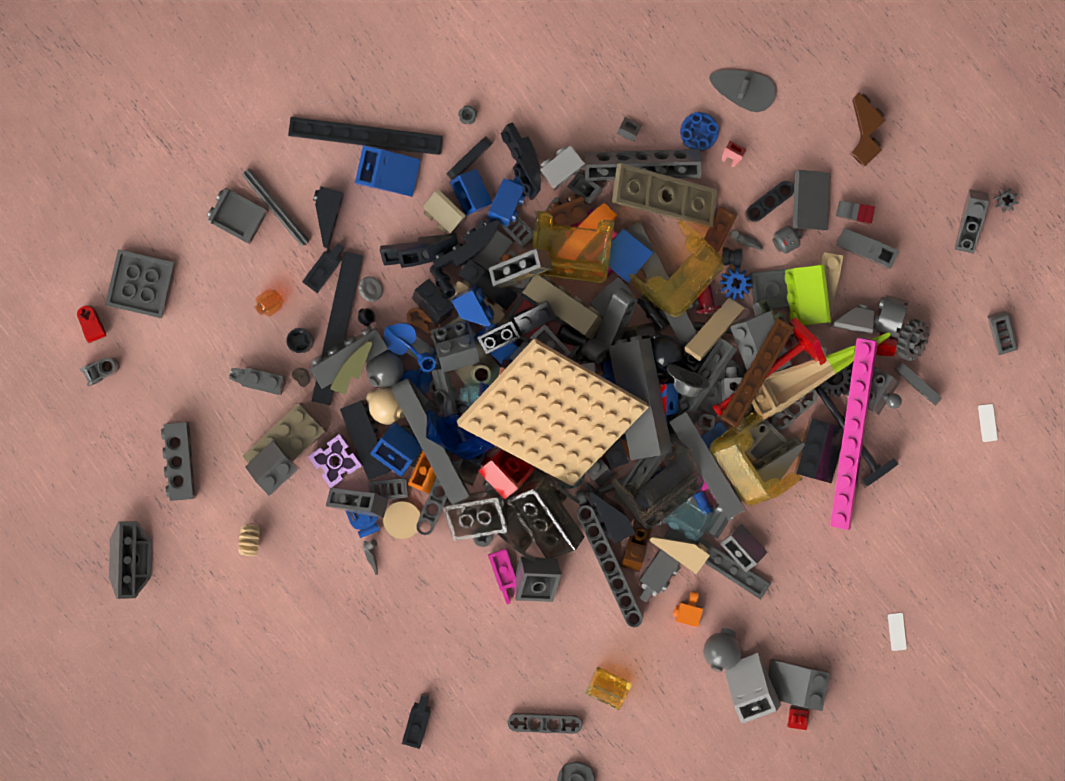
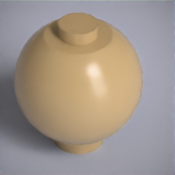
[366,387,405,425]

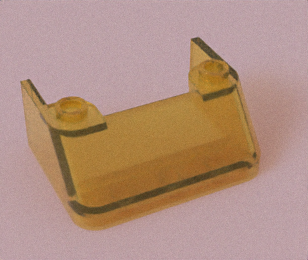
[629,220,724,317]
[710,413,803,506]

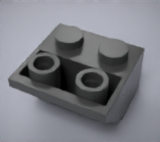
[430,320,480,373]

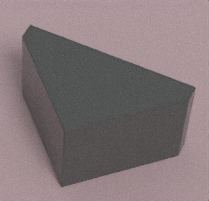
[567,172,602,206]

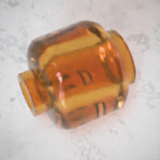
[254,289,284,317]

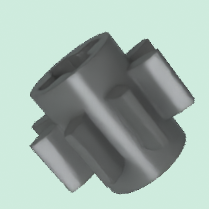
[994,188,1019,213]

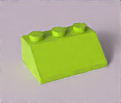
[785,265,831,326]

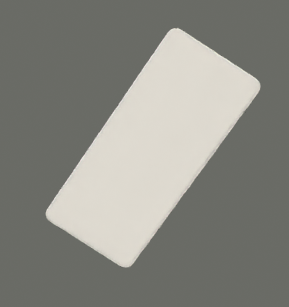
[978,404,998,442]
[888,613,907,651]

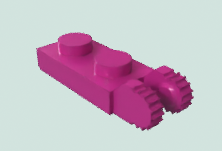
[488,548,516,604]

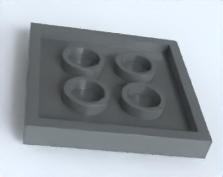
[105,249,175,318]

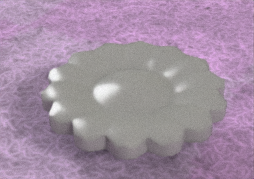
[359,276,383,302]

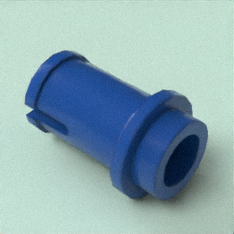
[693,491,713,516]

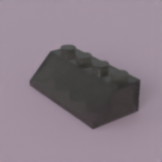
[506,476,585,558]

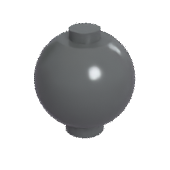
[366,350,405,388]
[703,628,742,672]

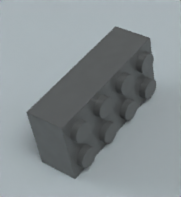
[309,325,388,389]

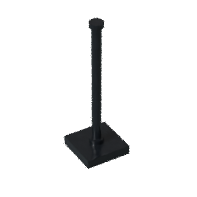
[814,385,898,488]

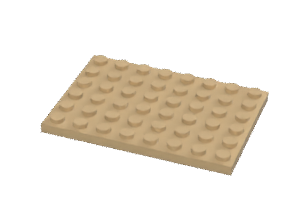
[457,339,649,486]

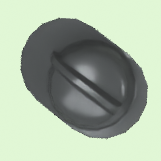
[667,364,710,398]

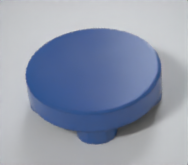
[680,112,719,151]

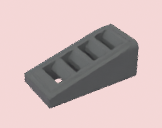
[499,216,535,248]
[987,311,1018,355]
[369,478,409,499]

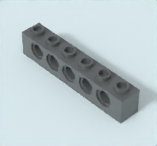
[585,149,701,181]

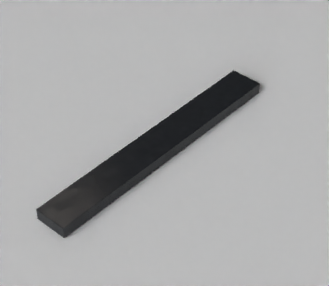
[288,117,443,155]
[312,252,363,405]

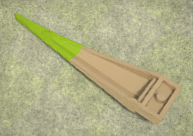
[752,333,891,421]

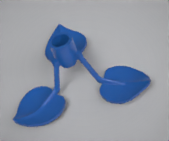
[384,323,437,394]

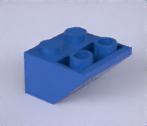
[452,285,495,326]
[370,422,422,477]

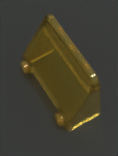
[532,211,615,283]

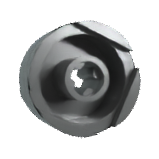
[873,295,909,338]

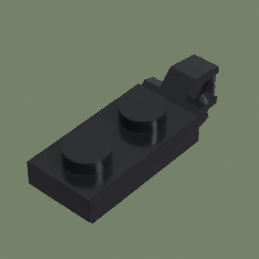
[302,243,345,293]
[402,694,431,749]

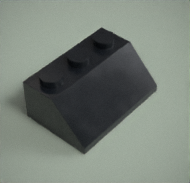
[794,418,844,483]

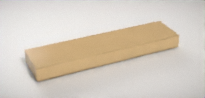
[684,298,745,361]

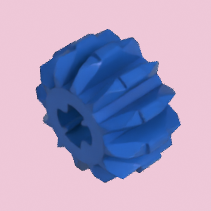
[719,267,752,300]

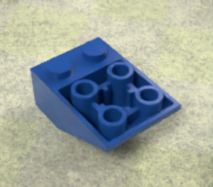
[355,145,421,197]

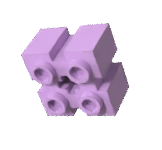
[308,434,363,488]

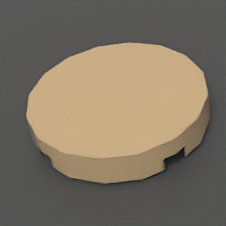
[383,501,421,539]

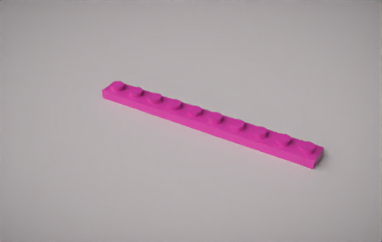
[830,337,878,530]

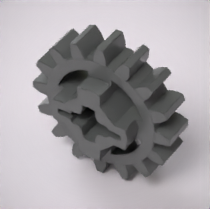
[897,319,929,361]

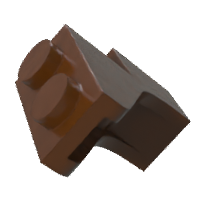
[850,93,885,168]

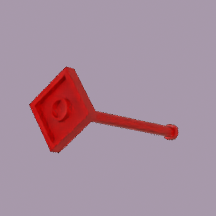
[713,317,827,416]

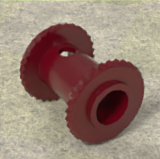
[689,279,722,314]

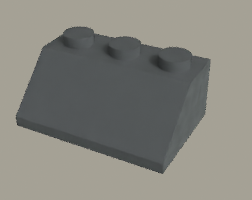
[730,310,793,372]

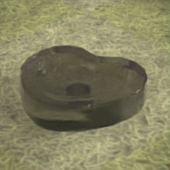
[292,368,310,387]

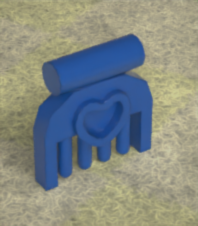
[346,511,380,538]

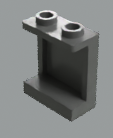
[207,188,268,244]

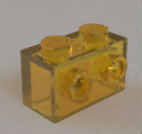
[585,667,632,710]

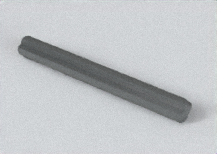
[242,169,309,247]

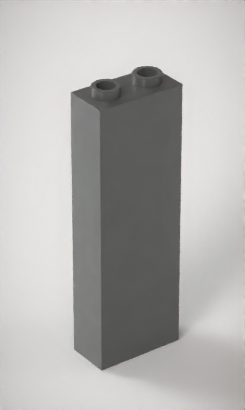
[608,336,672,460]

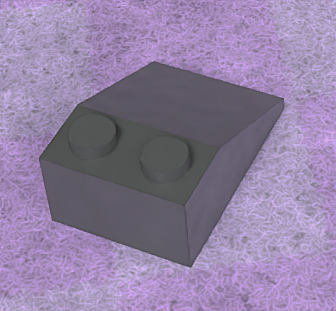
[768,659,830,711]

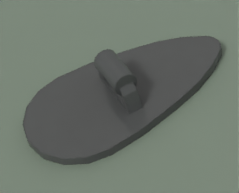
[709,70,776,112]

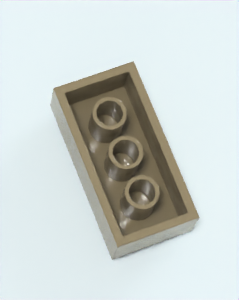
[523,274,602,339]
[243,403,327,463]

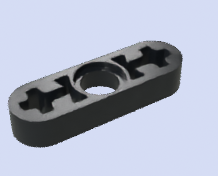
[446,136,493,180]

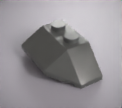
[109,521,151,599]

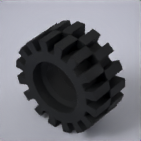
[820,365,852,397]

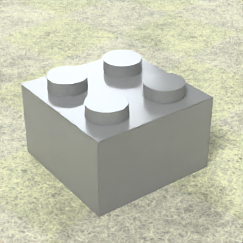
[540,146,585,191]

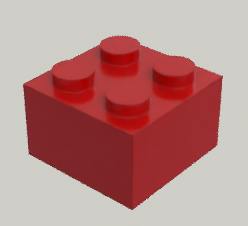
[479,448,535,499]

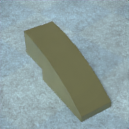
[330,339,373,395]

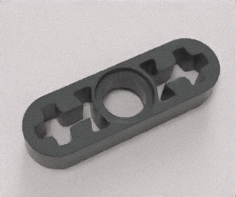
[894,362,942,406]
[771,389,818,430]

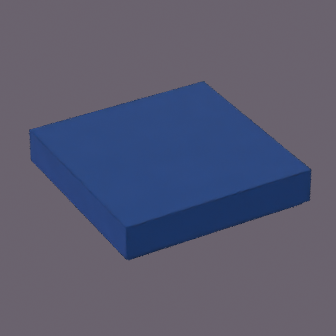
[599,229,653,283]

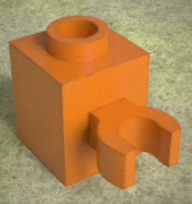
[673,591,703,627]

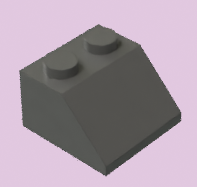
[245,440,300,496]
[515,557,562,602]

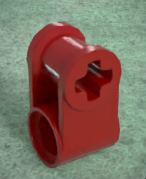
[77,306,107,343]

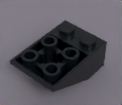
[584,483,636,544]

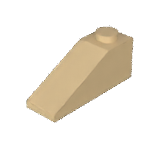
[820,252,843,313]
[649,535,710,574]

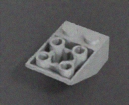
[725,653,781,724]

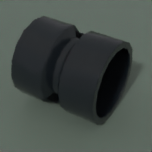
[286,328,314,353]

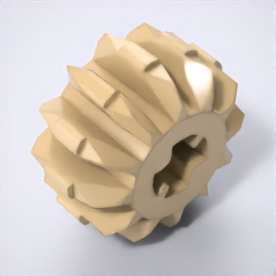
[239,524,260,556]

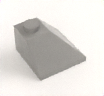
[830,304,874,334]

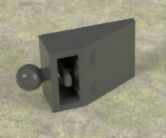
[829,362,902,415]
[727,408,788,462]

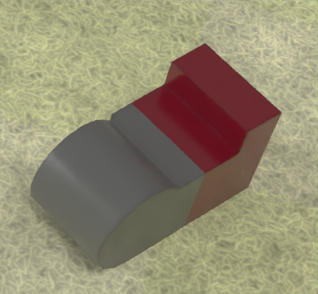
[836,201,875,225]

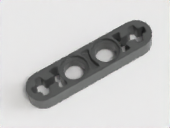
[507,713,582,734]

